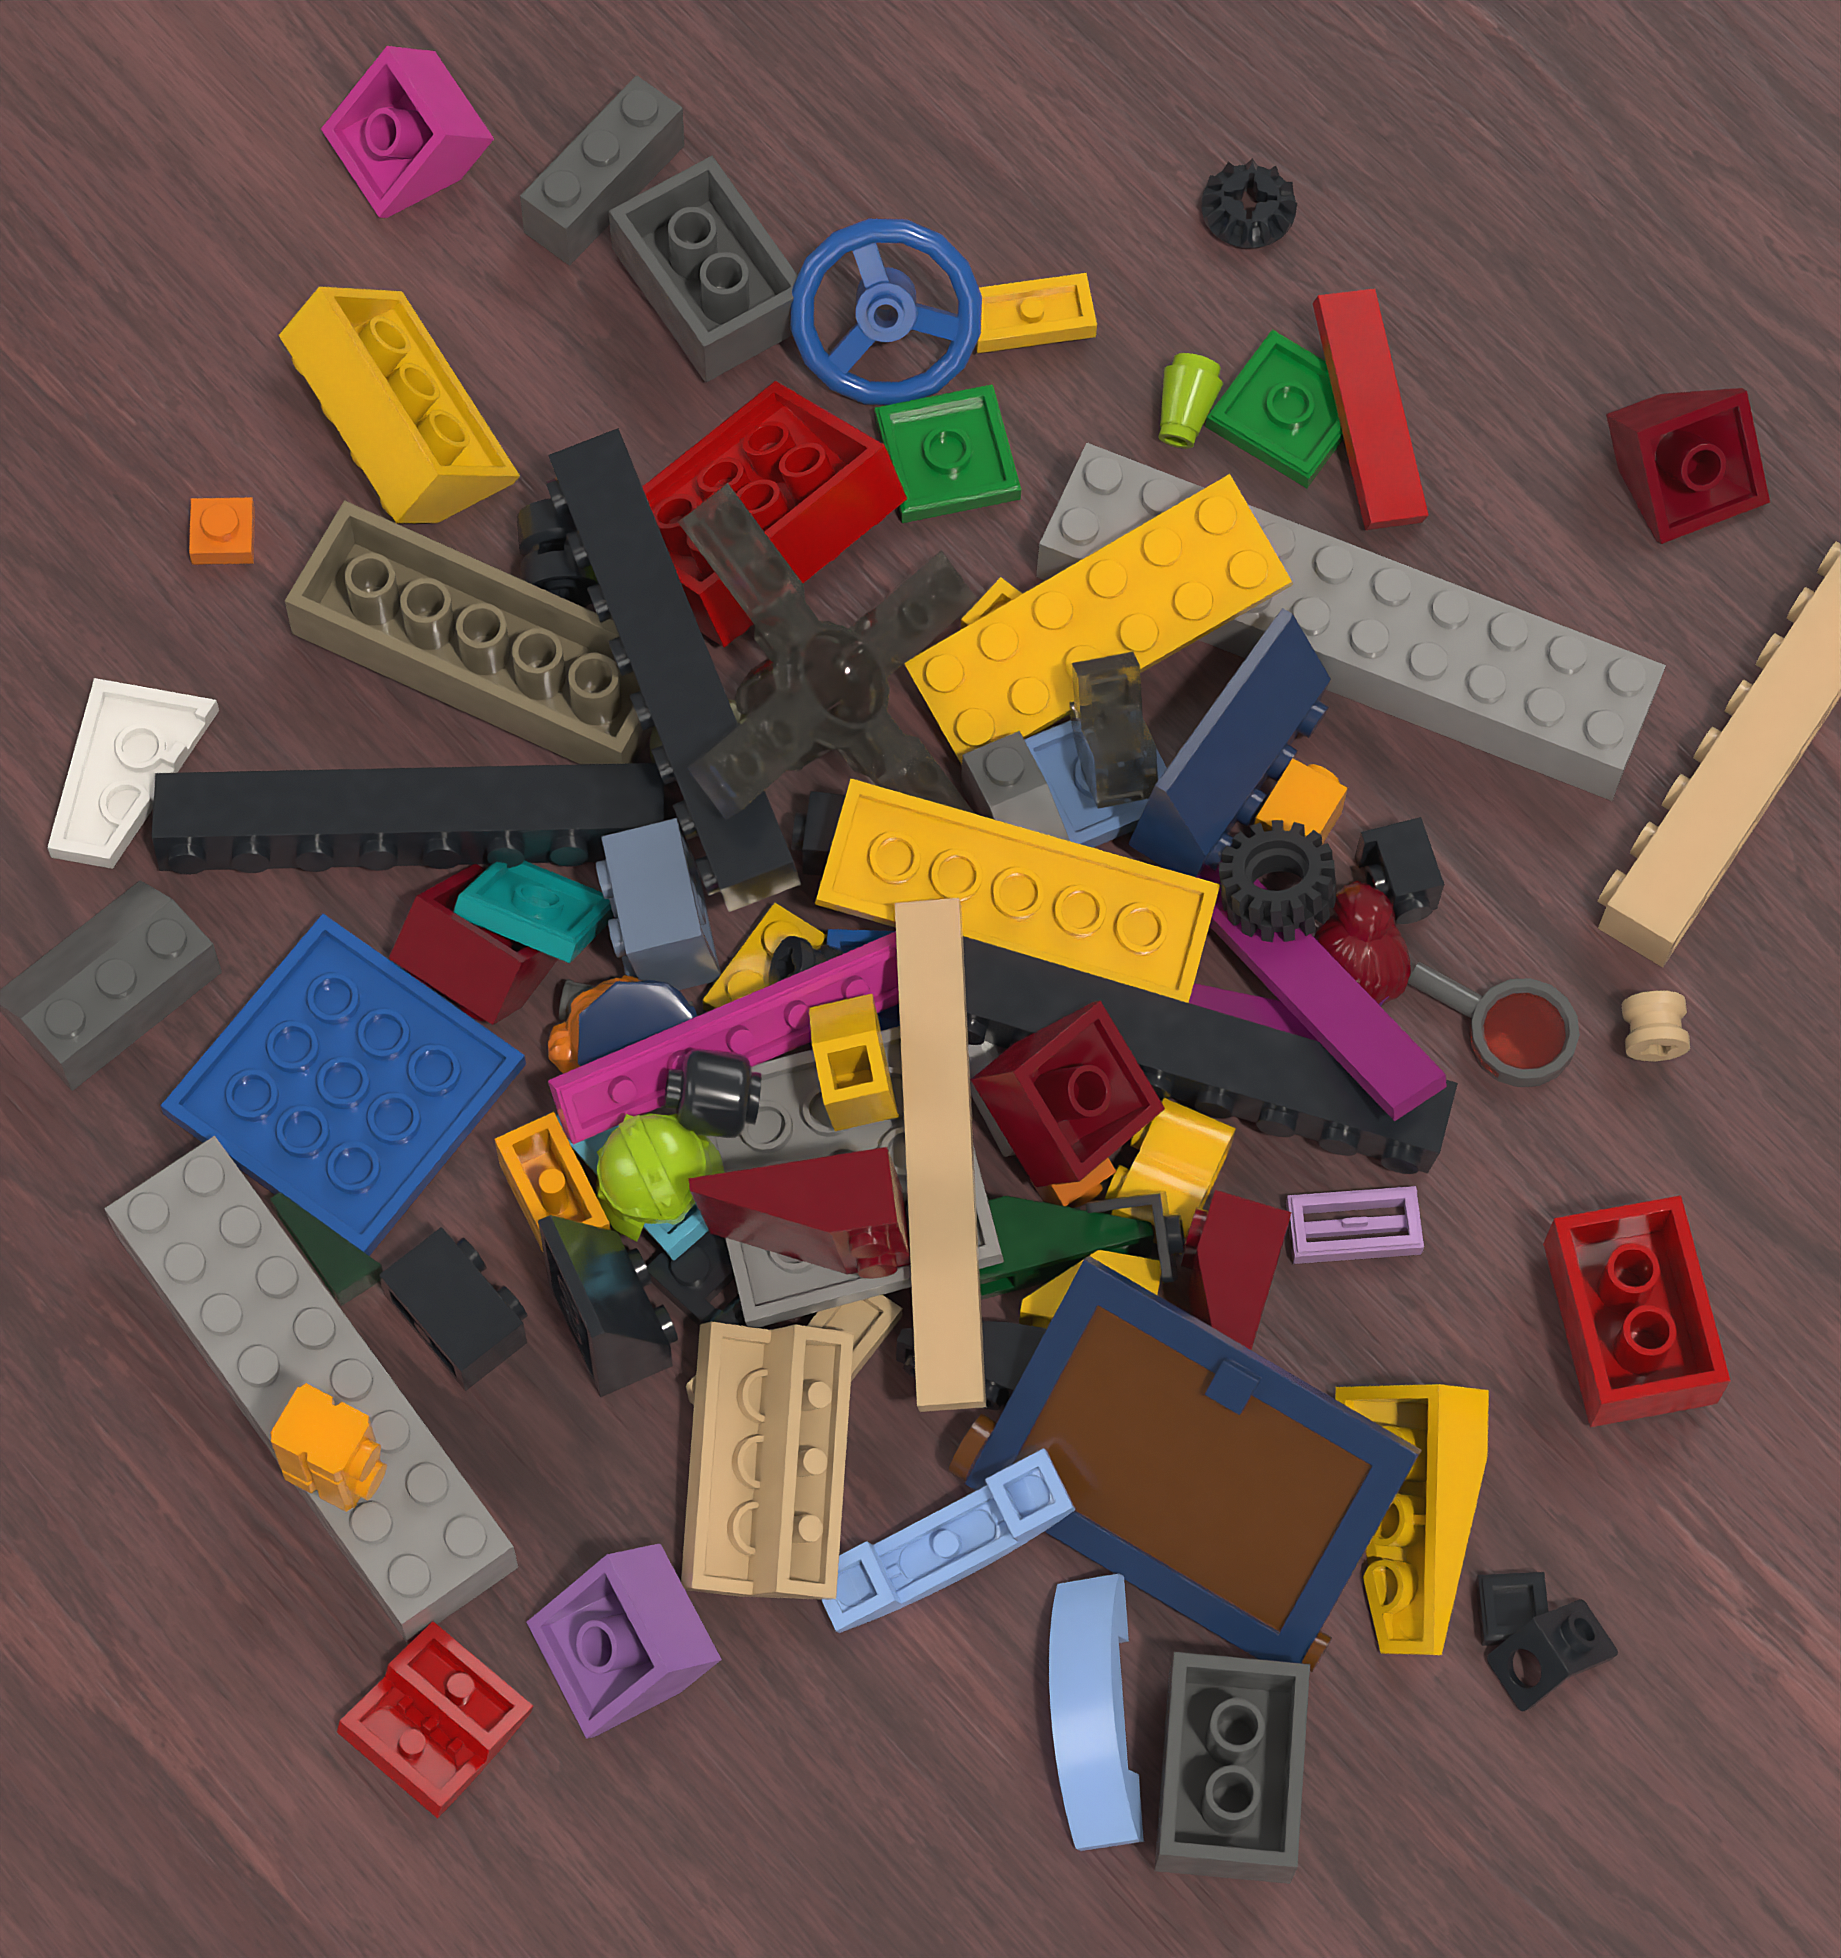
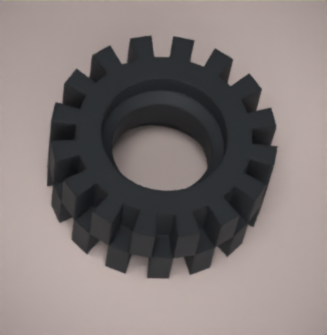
[1219,820,1336,942]

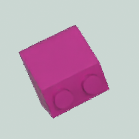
[321,46,494,218]

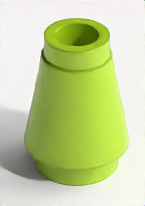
[1159,353,1223,449]

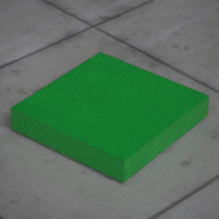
[1205,329,1344,489]
[874,384,1021,523]

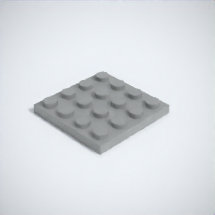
[707,1026,1004,1328]

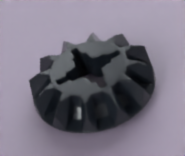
[1201,158,1297,248]

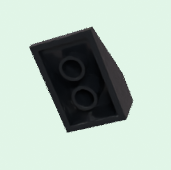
[538,1215,678,1398]

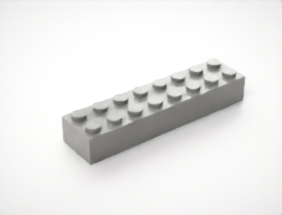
[104,1136,518,1644]

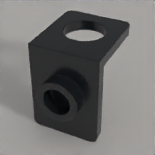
[1086,1191,1185,1283]
[1487,1599,1618,1711]

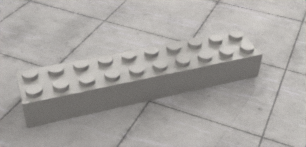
[1036,443,1666,801]

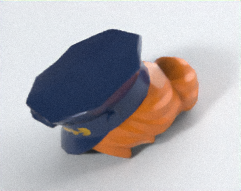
[548,975,698,1074]

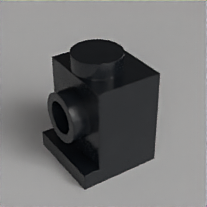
[1355,817,1445,924]

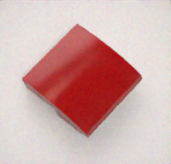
[337,1621,533,1819]

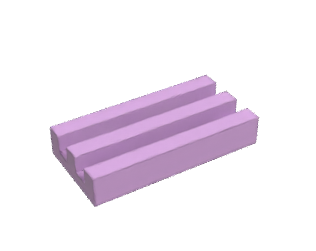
[1286,1186,1424,1264]

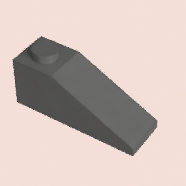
[960,731,1070,841]

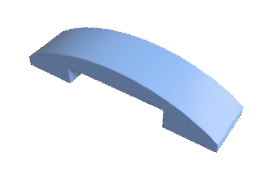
[821,1448,1075,1633]
[1049,1573,1144,1851]

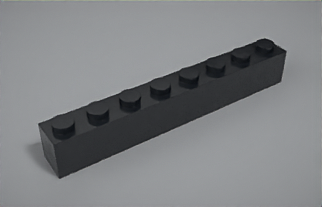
[545,428,801,912]
[152,763,665,875]
[963,936,1458,1174]

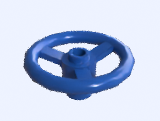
[790,218,982,405]

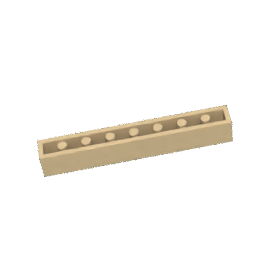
[1598,541,1841,967]

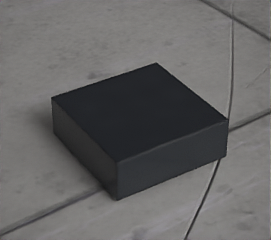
[1475,1572,1549,1646]

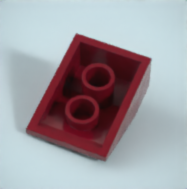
[688,1147,911,1279]
[1181,1190,1292,1350]

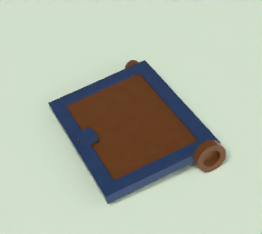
[949,1256,1422,1672]

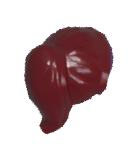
[1314,881,1411,1007]

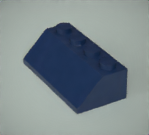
[1128,608,1331,878]

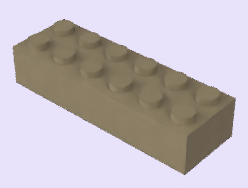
[285,500,653,764]

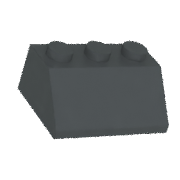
[0,880,222,1091]

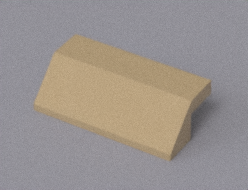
[681,1322,854,1600]

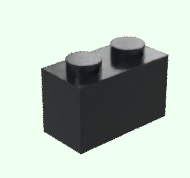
[379,1227,528,1391]

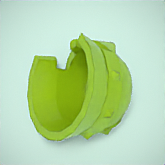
[595,1113,725,1242]

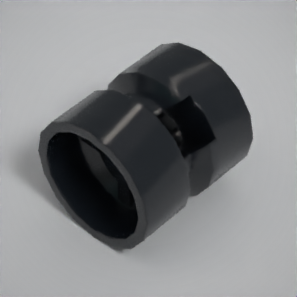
[516,498,598,607]

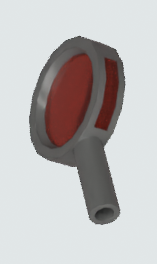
[1408,962,1580,1087]

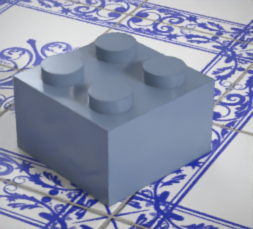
[596,818,721,990]

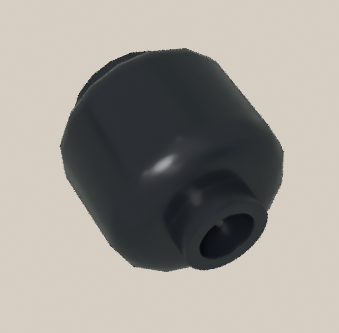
[664,1049,762,1138]

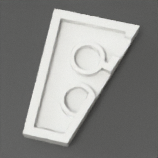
[47,678,219,869]

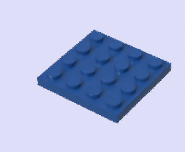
[160,914,526,1260]

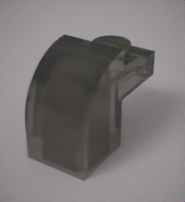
[1069,652,1158,809]

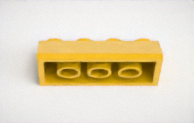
[279,287,520,523]

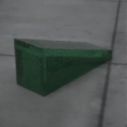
[270,1192,383,1307]

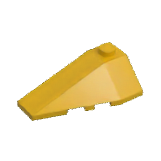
[1335,1384,1489,1655]

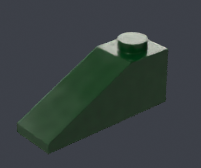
[979,1195,1154,1300]

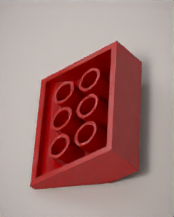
[642,381,907,648]

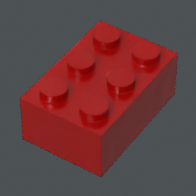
[1543,1195,1731,1427]

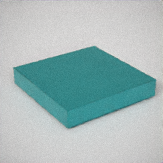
[454,860,614,963]

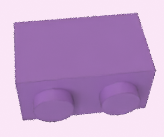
[527,1544,722,1739]

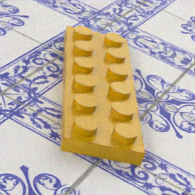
[904,474,1293,765]
[815,779,1220,1003]

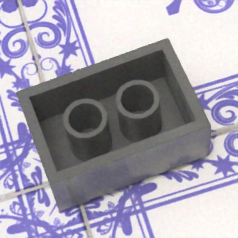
[609,156,798,382]
[1154,1652,1310,1884]

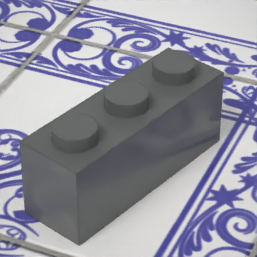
[520,75,685,266]

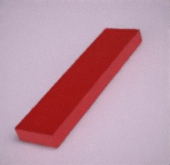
[1312,289,1429,530]

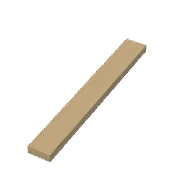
[895,898,986,1412]

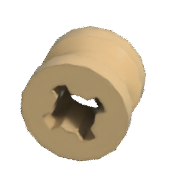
[1622,991,1690,1061]

